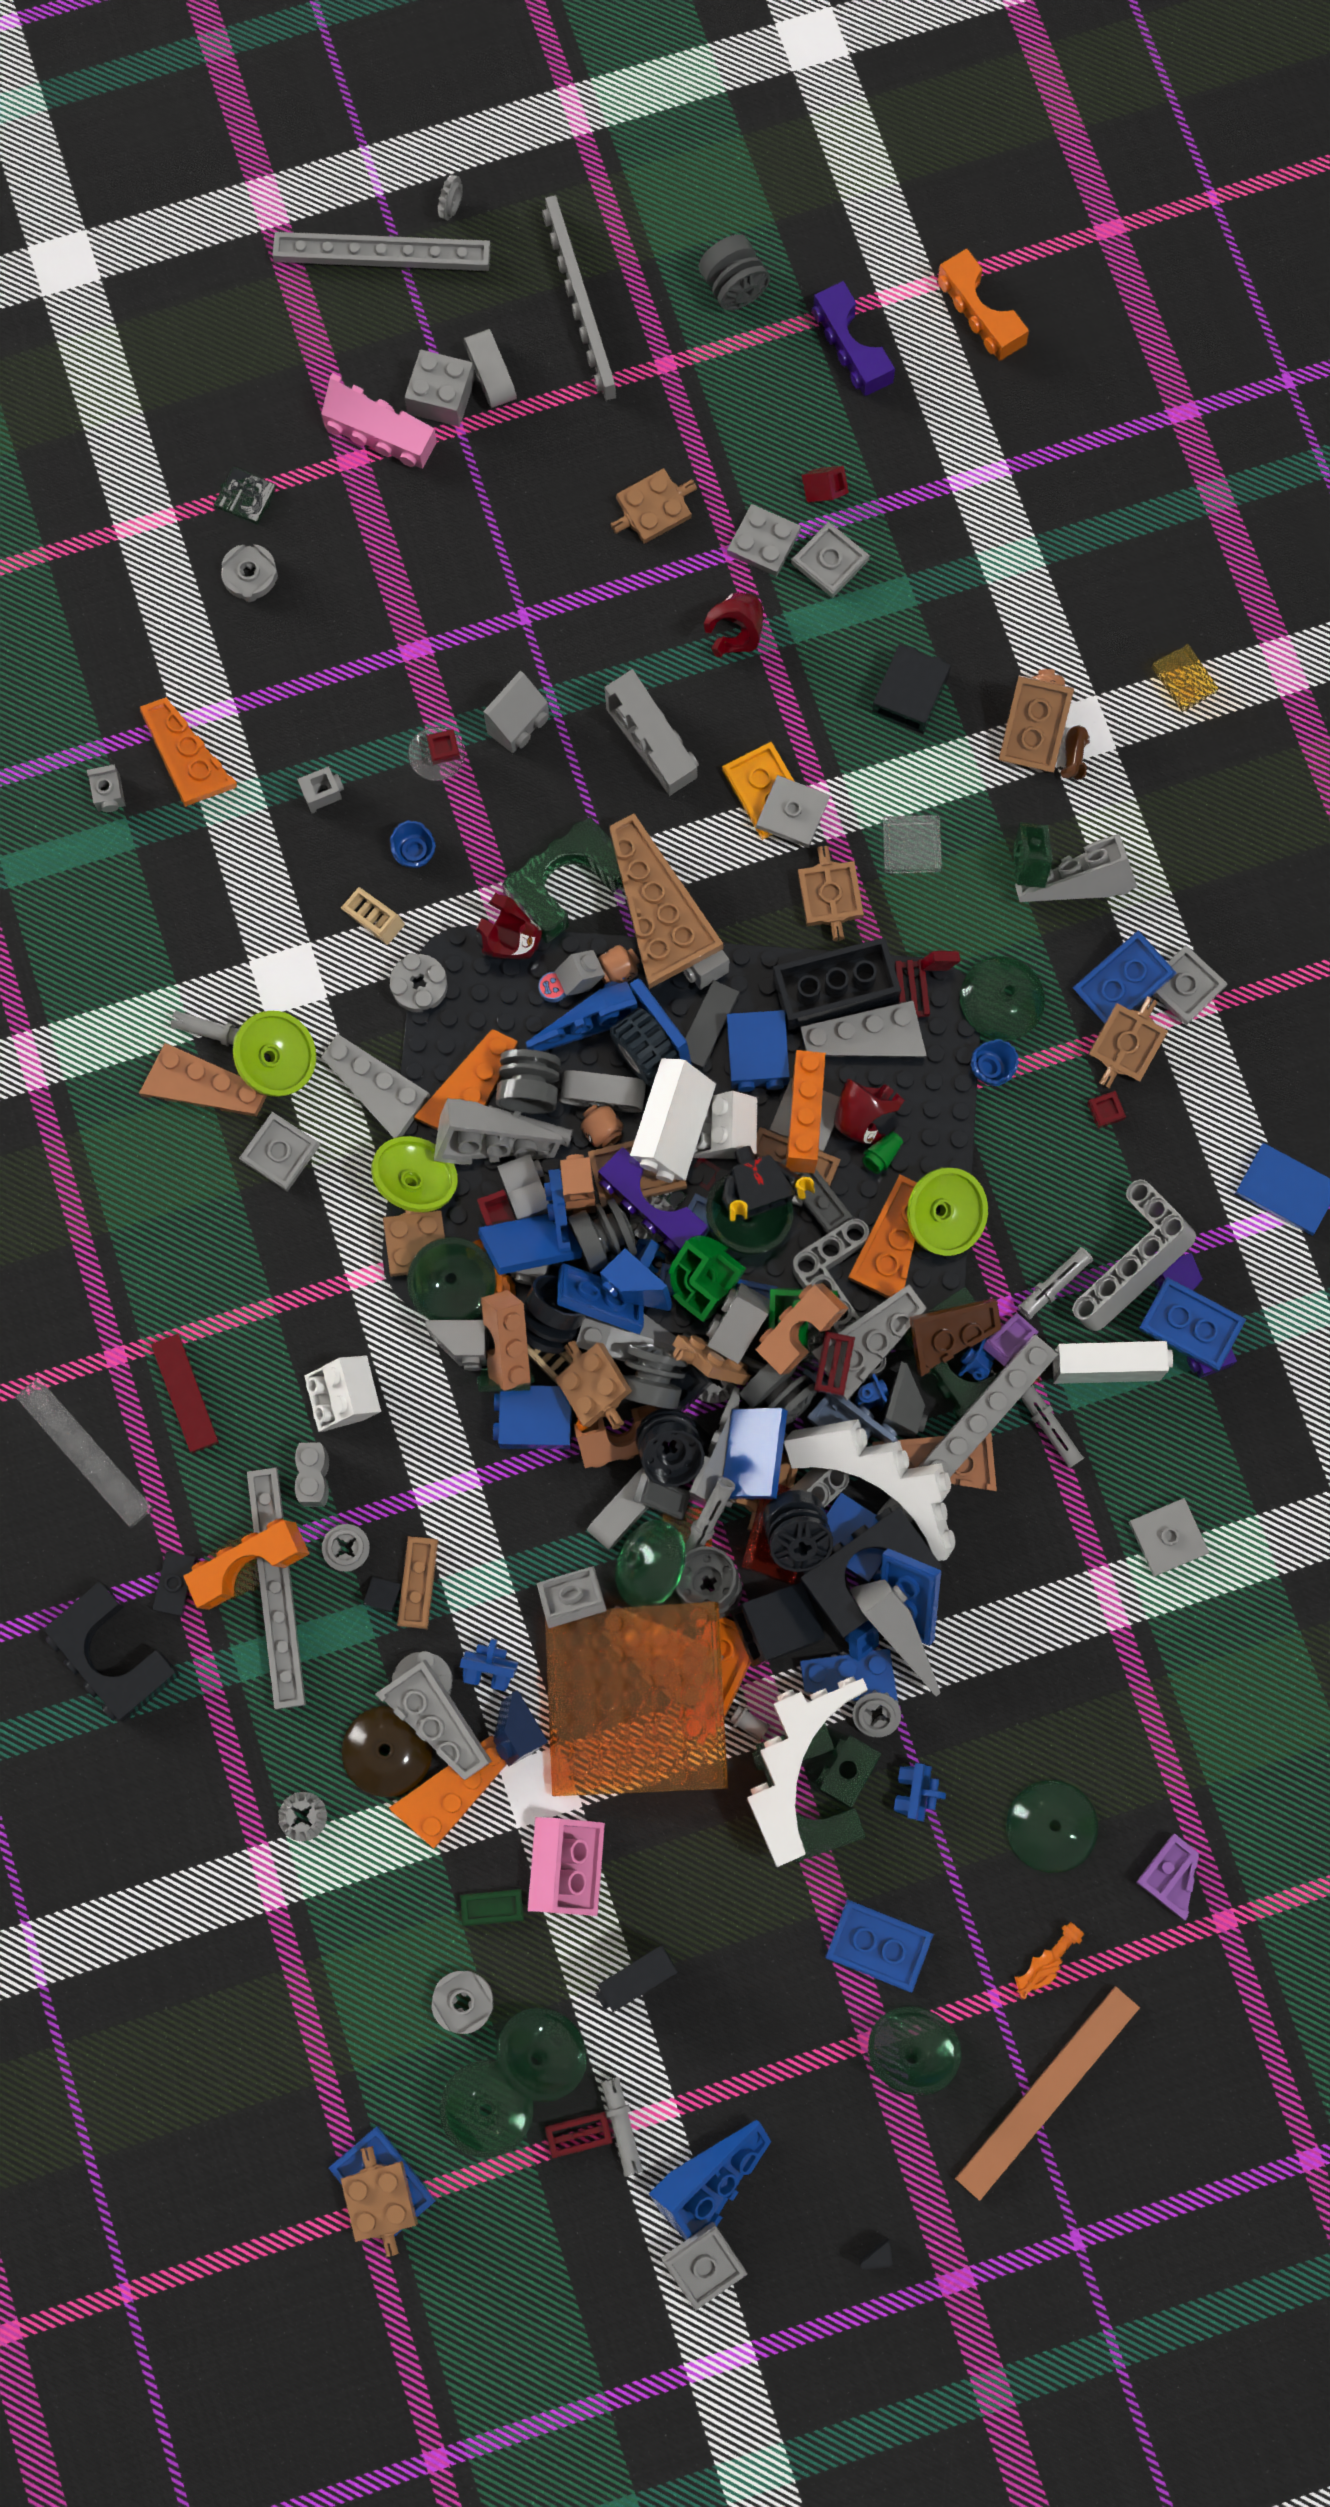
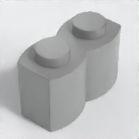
[497,1154,553,1220]
[295,1442,329,1507]

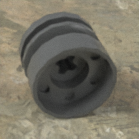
[698,234,770,310]
[496,1049,561,1114]
[567,1197,637,1273]
[623,1344,688,1409]
[740,1363,817,1425]
[674,1546,743,1621]

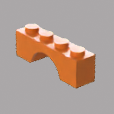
[937,249,1029,361]
[786,1050,826,1174]
[183,1518,310,1610]

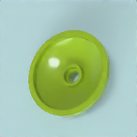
[233,1010,316,1097]
[371,1136,458,1212]
[907,1167,988,1256]

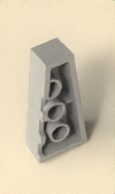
[605,669,699,796]

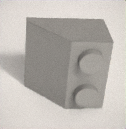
[483,671,549,753]
[425,1320,489,1371]

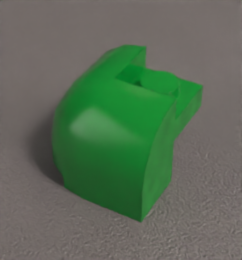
[668,1235,747,1322]

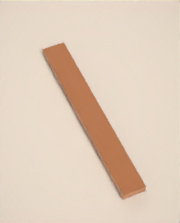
[955,1986,1140,2201]

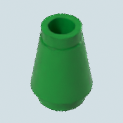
[862,1131,904,1174]

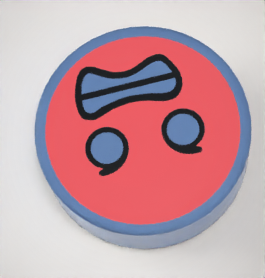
[539,972,566,1002]

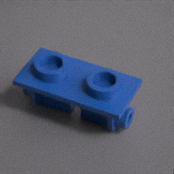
[959,1335,995,1380]
[854,1374,889,1412]

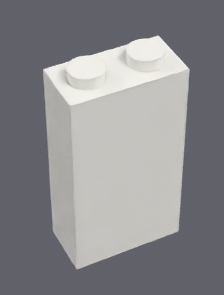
[630,1058,716,1183]
[1052,1341,1173,1384]

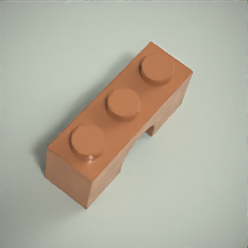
[560,1154,596,1215]
[756,1284,849,1375]
[481,1290,531,1391]
[573,1405,662,1468]

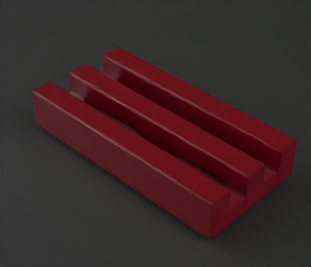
[895,959,930,1018]
[814,1331,855,1397]
[545,2111,613,2158]

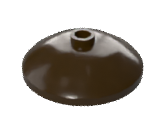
[342,1705,433,1797]

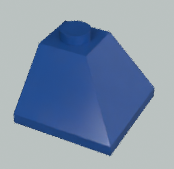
[600,1248,673,1311]

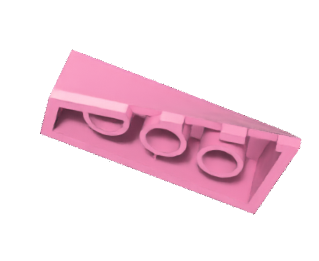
[321,373,437,469]

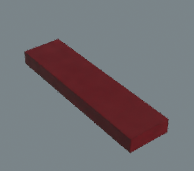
[151,1333,219,1454]

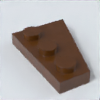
[909,1298,1001,1377]

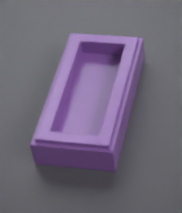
[983,1313,1038,1366]

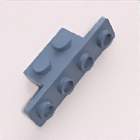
[802,1368,898,1444]

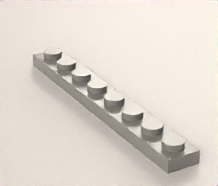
[542,195,616,401]
[273,232,491,271]
[878,1334,1058,1523]
[247,1468,306,1710]

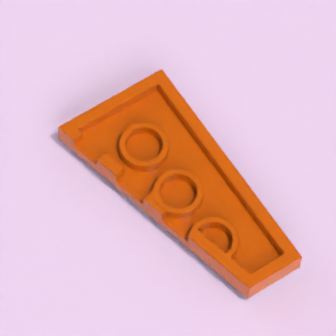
[140,697,237,806]
[414,1029,519,1131]
[848,1175,917,1298]
[683,1617,751,1746]
[389,1735,507,1849]

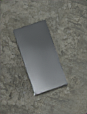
[634,1473,690,1520]

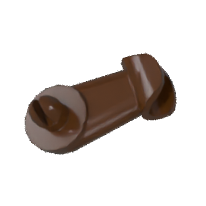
[1061,725,1090,780]

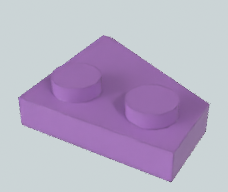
[1136,1834,1199,1920]

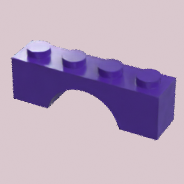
[812,281,895,397]
[598,1147,708,1255]
[1154,1253,1237,1379]

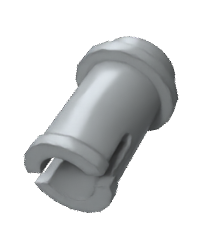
[729,1706,770,1741]

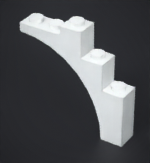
[784,1419,955,1561]
[747,1676,868,1867]

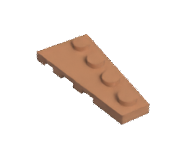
[139,1043,267,1117]
[872,1432,997,1491]

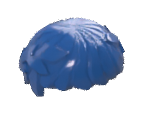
[390,820,435,868]
[971,1039,1019,1086]

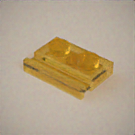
[1152,644,1218,712]

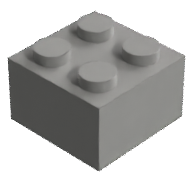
[404,349,475,427]
[706,1283,770,1364]

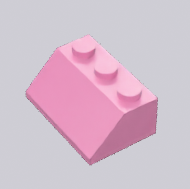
[528,1817,605,1916]

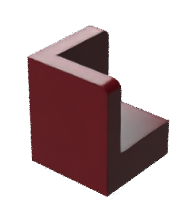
[802,465,849,502]
[477,1190,515,1226]

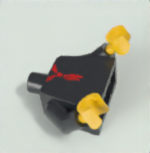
[722,1146,815,1221]

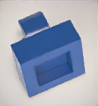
[634,1239,666,1273]
[845,1620,879,1661]

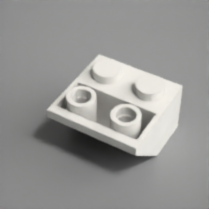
[693,1091,757,1159]
[305,1356,381,1432]

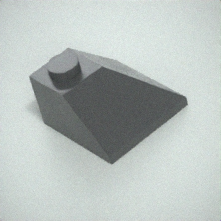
[881,1362,928,1438]

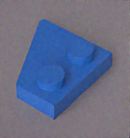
[544,1169,571,1252]

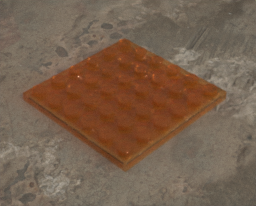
[545,1602,728,1796]

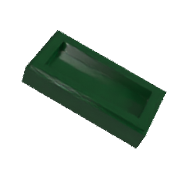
[460,1889,524,1926]

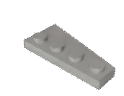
[800,1001,927,1058]
[321,1034,431,1138]
[812,1285,927,1402]
[375,1660,492,1780]

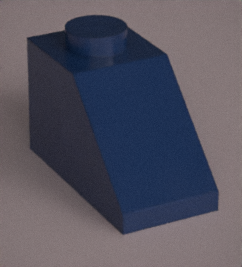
[493,1690,548,1767]

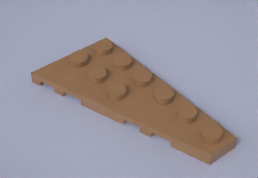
[610,813,723,989]

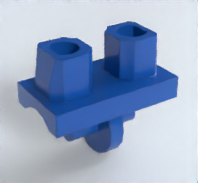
[460,1638,518,1691]
[894,1763,946,1822]

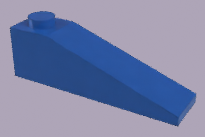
[526,981,637,1051]
[649,2120,771,2240]

